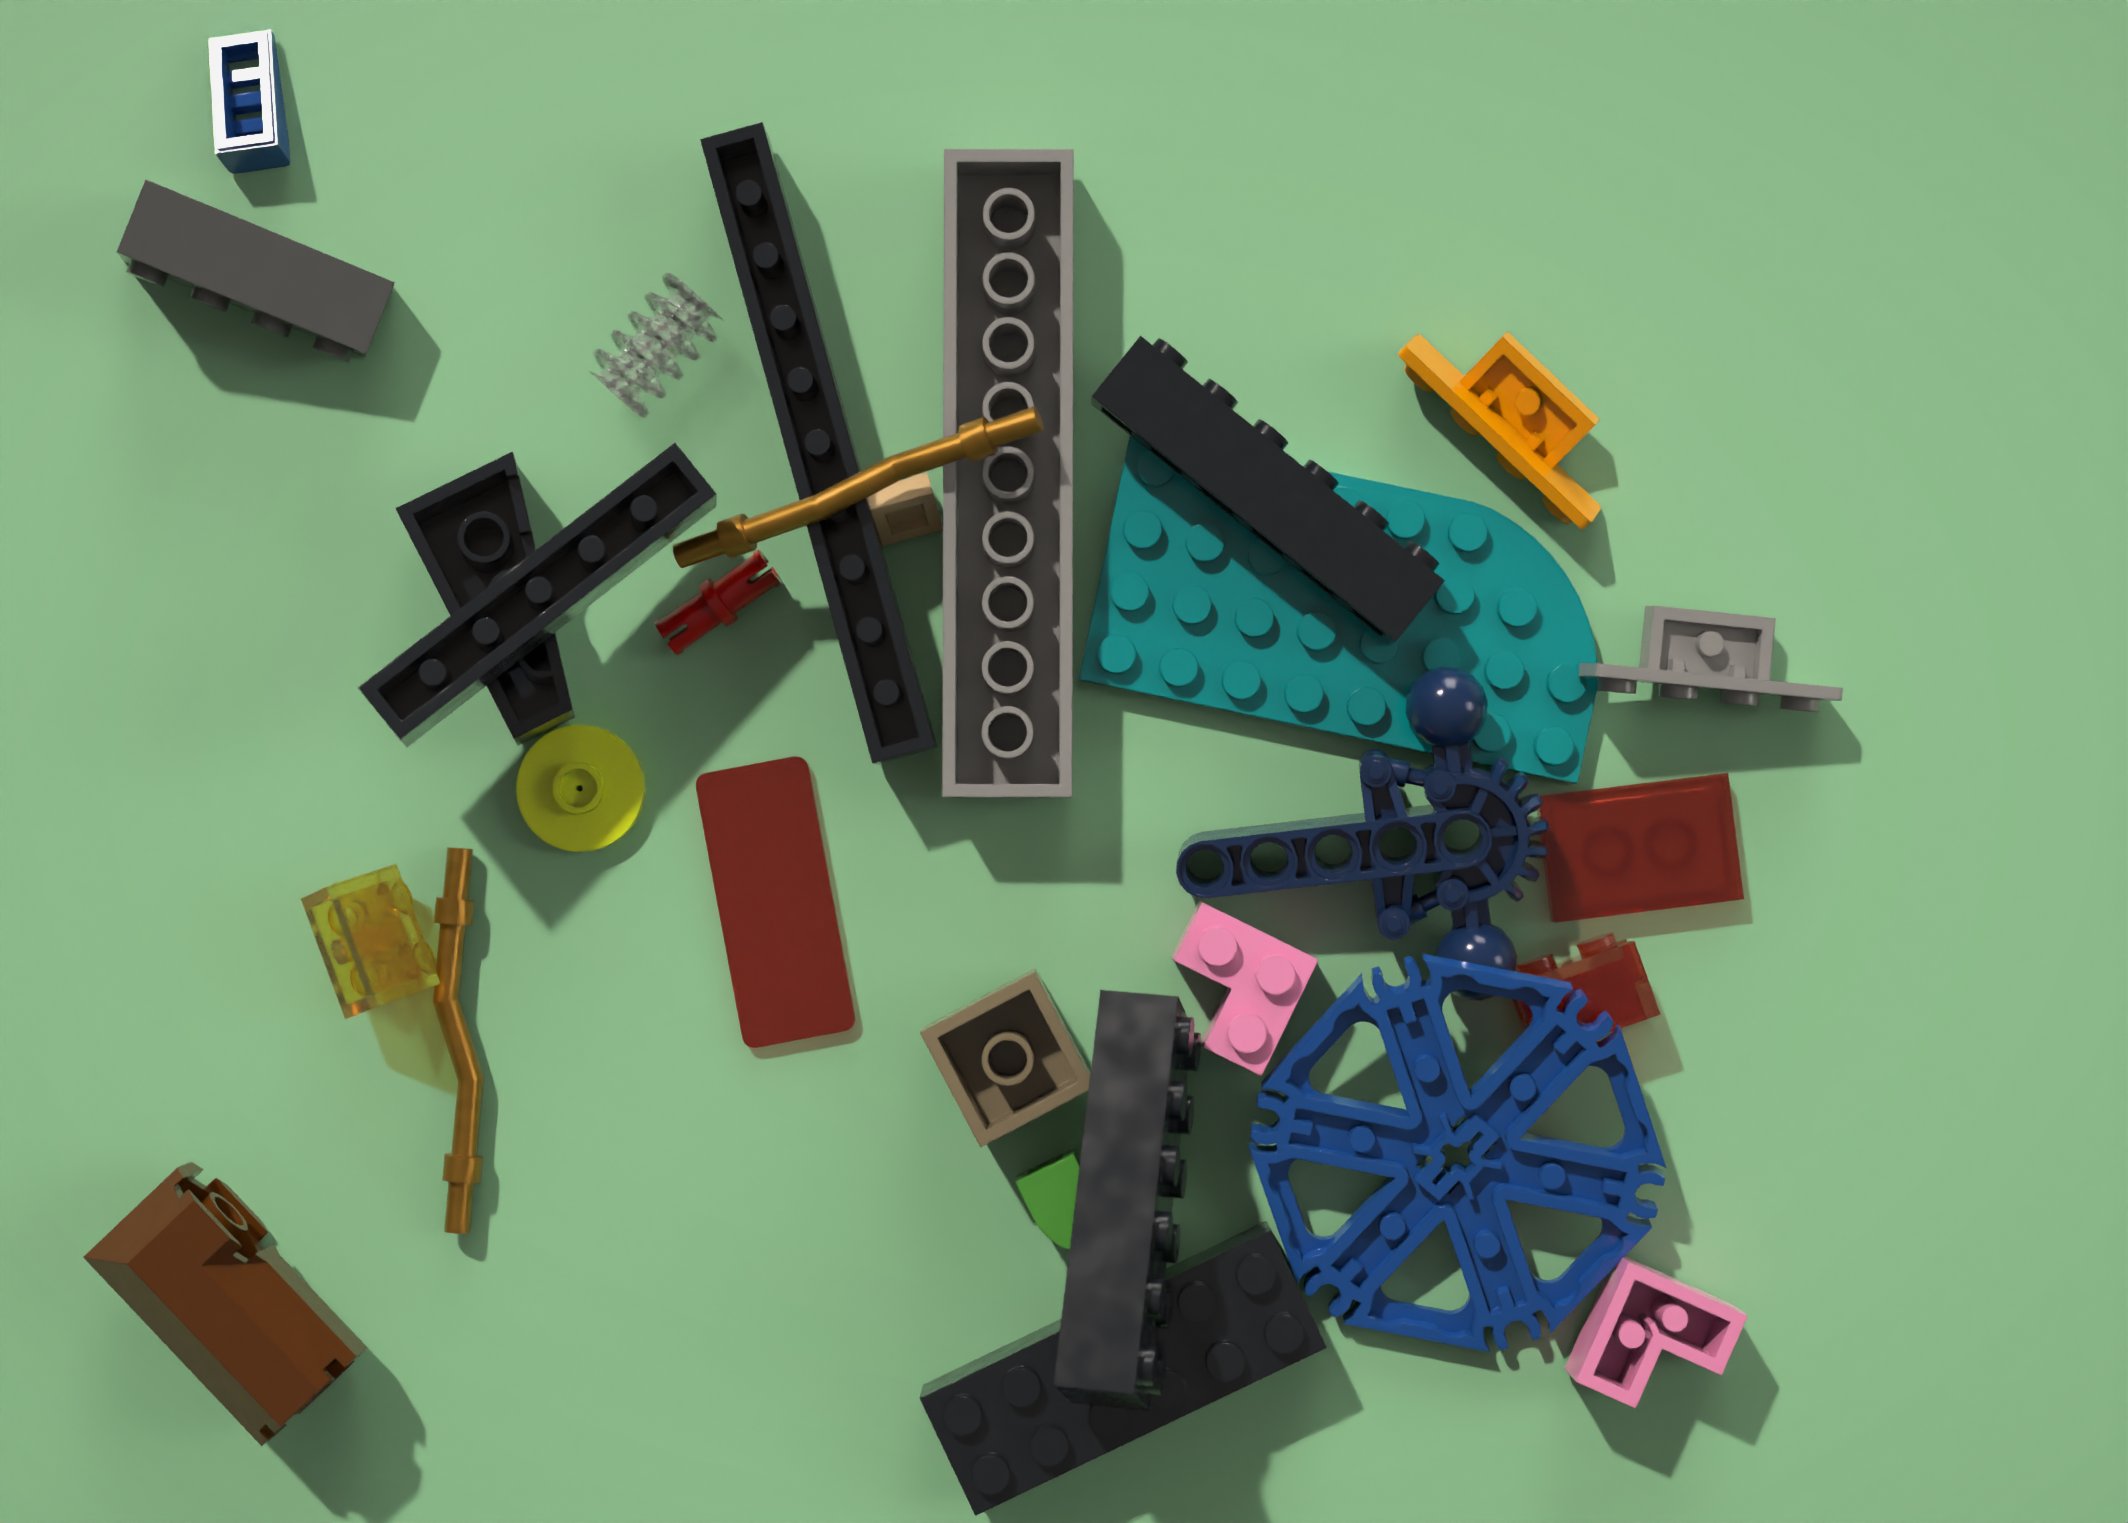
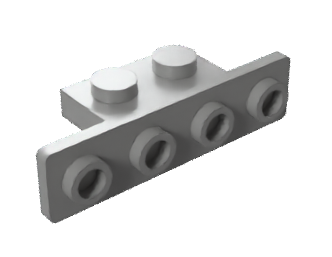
[1578,606,1843,712]

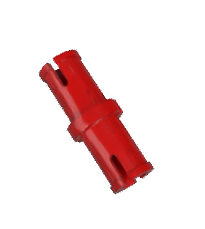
[654,549,782,655]

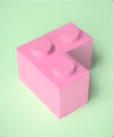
[1172,900,1318,1076]
[1564,1256,1748,1408]

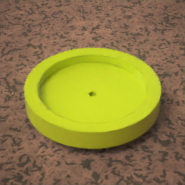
[516,725,646,852]

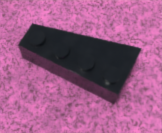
[395,451,575,746]

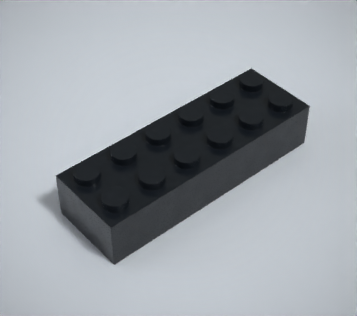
[1053,990,1201,1411]
[920,1221,1327,1516]

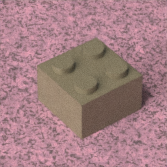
[920,968,1091,1148]

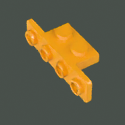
[1398,331,1601,530]

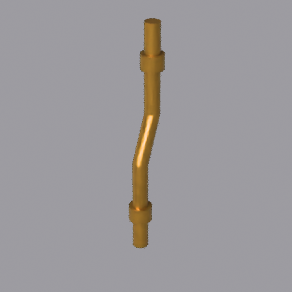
[673,406,1044,568]
[433,847,484,1234]

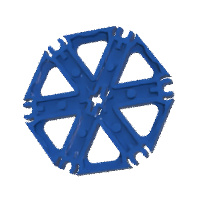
[1249,953,1666,1352]

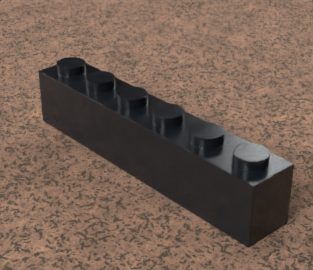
[1091,336,1445,645]
[358,443,717,747]

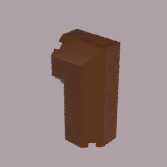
[83,1162,367,1446]

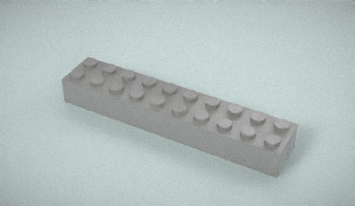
[942,149,1074,798]

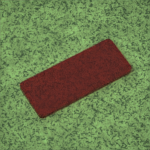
[696,756,856,1048]

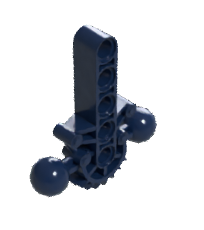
[1176,667,1549,1001]

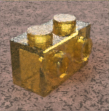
[301,864,441,1019]

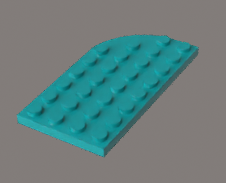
[1079,436,1598,784]

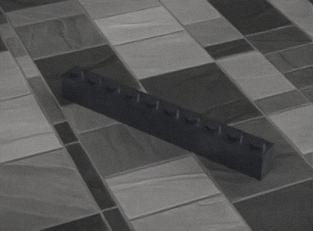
[700,122,938,765]

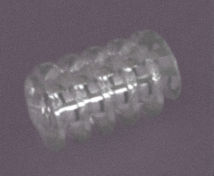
[588,273,724,418]

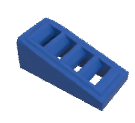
[209,30,290,174]

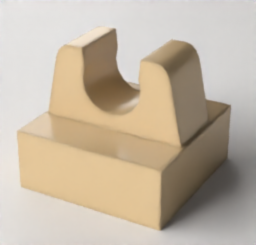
[868,473,943,546]

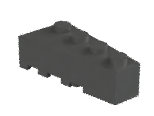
[117,179,395,362]

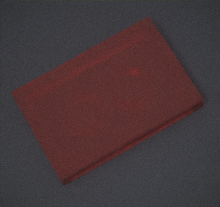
[1537,773,1744,923]

